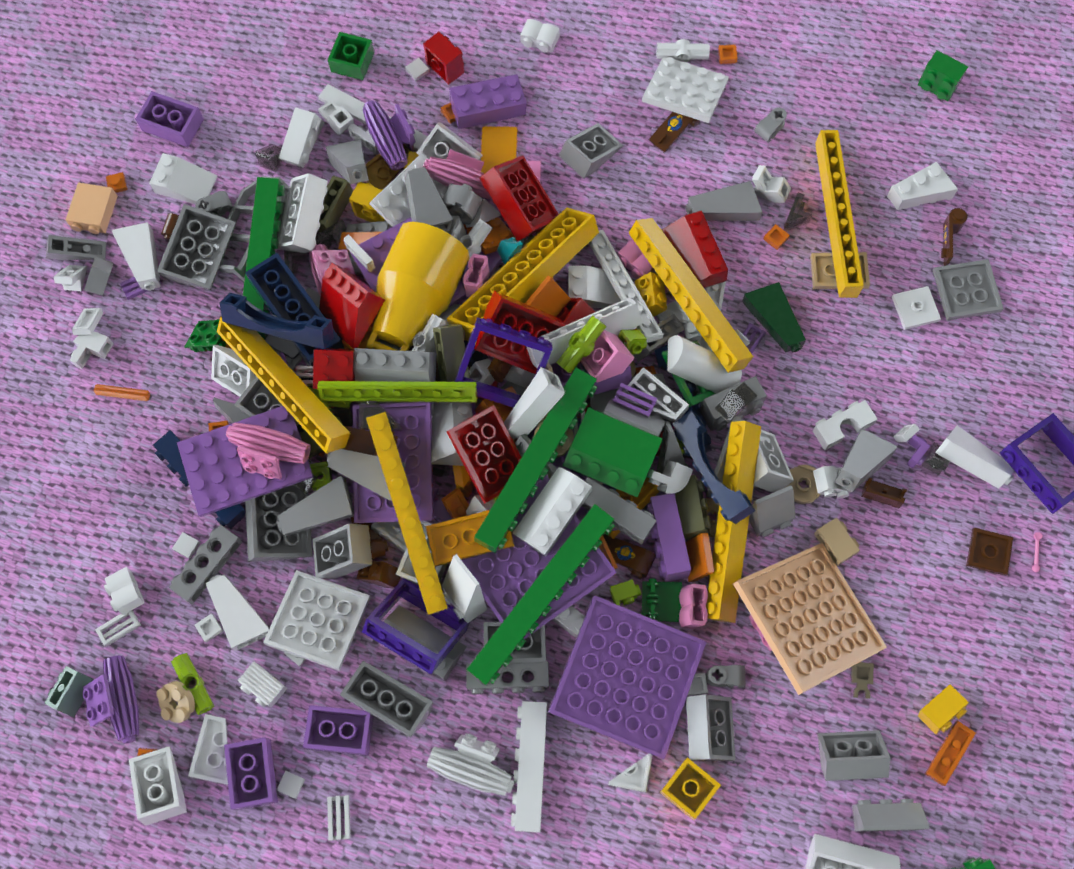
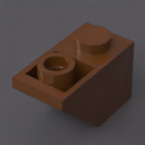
[356,561,401,589]

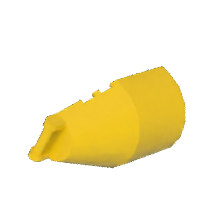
[366,222,470,351]

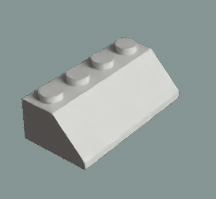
[278,173,328,253]
[513,467,592,556]
[805,834,900,869]

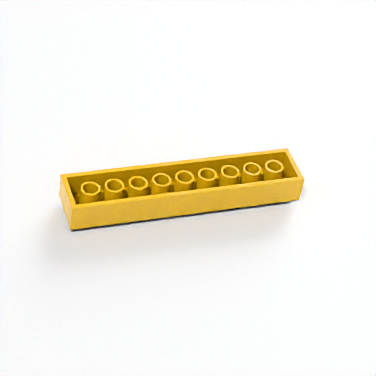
[447,207,599,344]

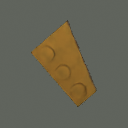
[366,144,410,190]

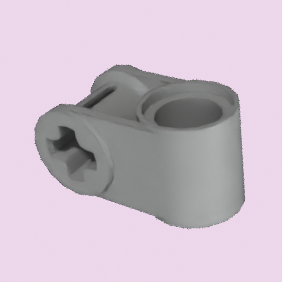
[754,107,787,143]
[195,191,233,216]
[705,665,746,688]

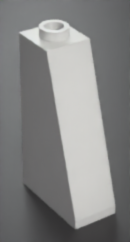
[112,222,161,291]
[504,367,565,439]
[935,425,1014,489]
[205,575,270,651]

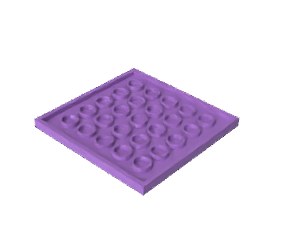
[462,475,617,639]
[548,595,707,759]

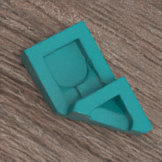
[497,237,523,264]

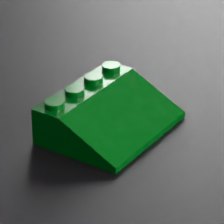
[563,407,663,497]

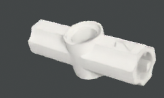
[656,39,710,62]
[459,219,492,259]
[412,314,447,353]

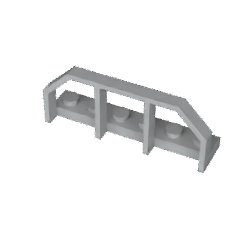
[219,176,289,282]

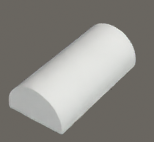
[668,335,742,393]

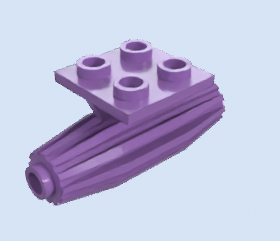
[362,100,416,171]
[83,655,139,744]

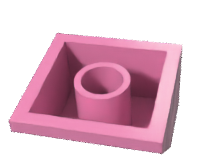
[580,330,634,383]

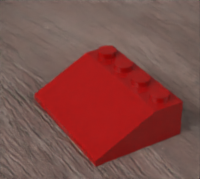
[480,155,559,241]
[661,210,728,288]
[319,263,385,349]
[475,291,566,374]
[446,405,522,504]

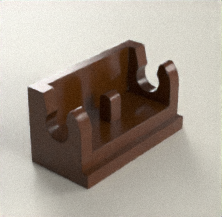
[861,477,907,509]

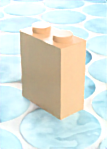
[65,182,118,234]

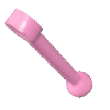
[1032,532,1043,572]

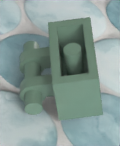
[44,666,94,717]

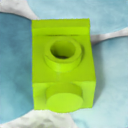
[618,330,647,355]
[310,461,333,491]
[609,579,641,606]

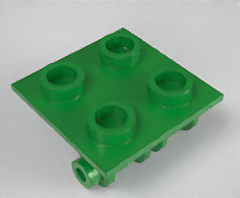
[184,319,226,352]
[642,579,682,622]

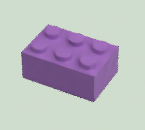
[135,91,204,147]
[303,705,374,756]
[224,737,278,810]

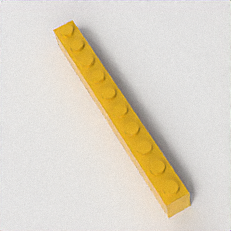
[815,130,864,298]
[628,218,754,373]
[217,317,350,453]
[366,412,448,615]
[706,421,761,623]

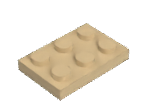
[810,252,870,289]

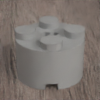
[442,184,483,225]

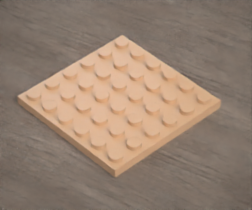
[733,543,887,695]

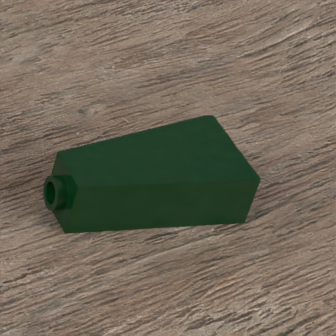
[742,282,806,353]

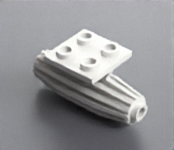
[427,733,515,796]

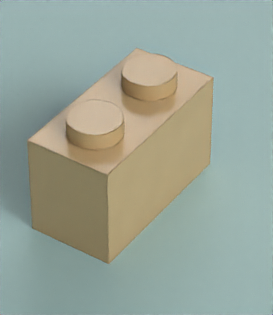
[814,518,860,566]

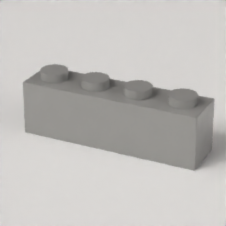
[582,477,656,545]

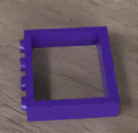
[454,317,552,408]
[999,413,1074,514]
[362,578,470,675]

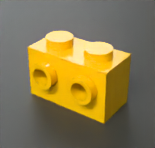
[635,272,667,317]
[918,684,969,735]

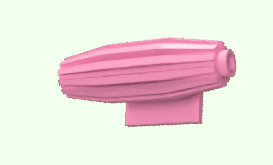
[423,149,492,199]
[309,244,356,295]
[226,423,311,480]

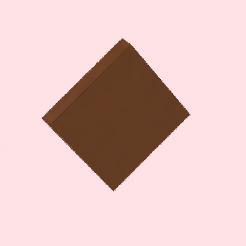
[966,528,1013,576]

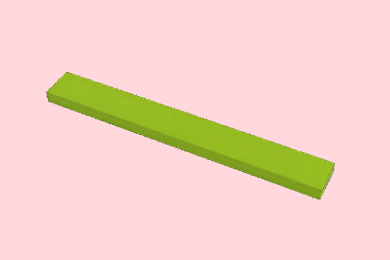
[317,381,478,402]

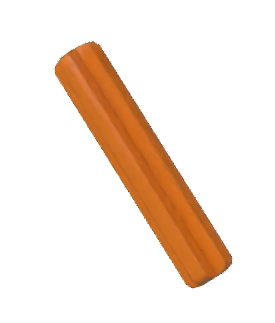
[94,384,150,401]

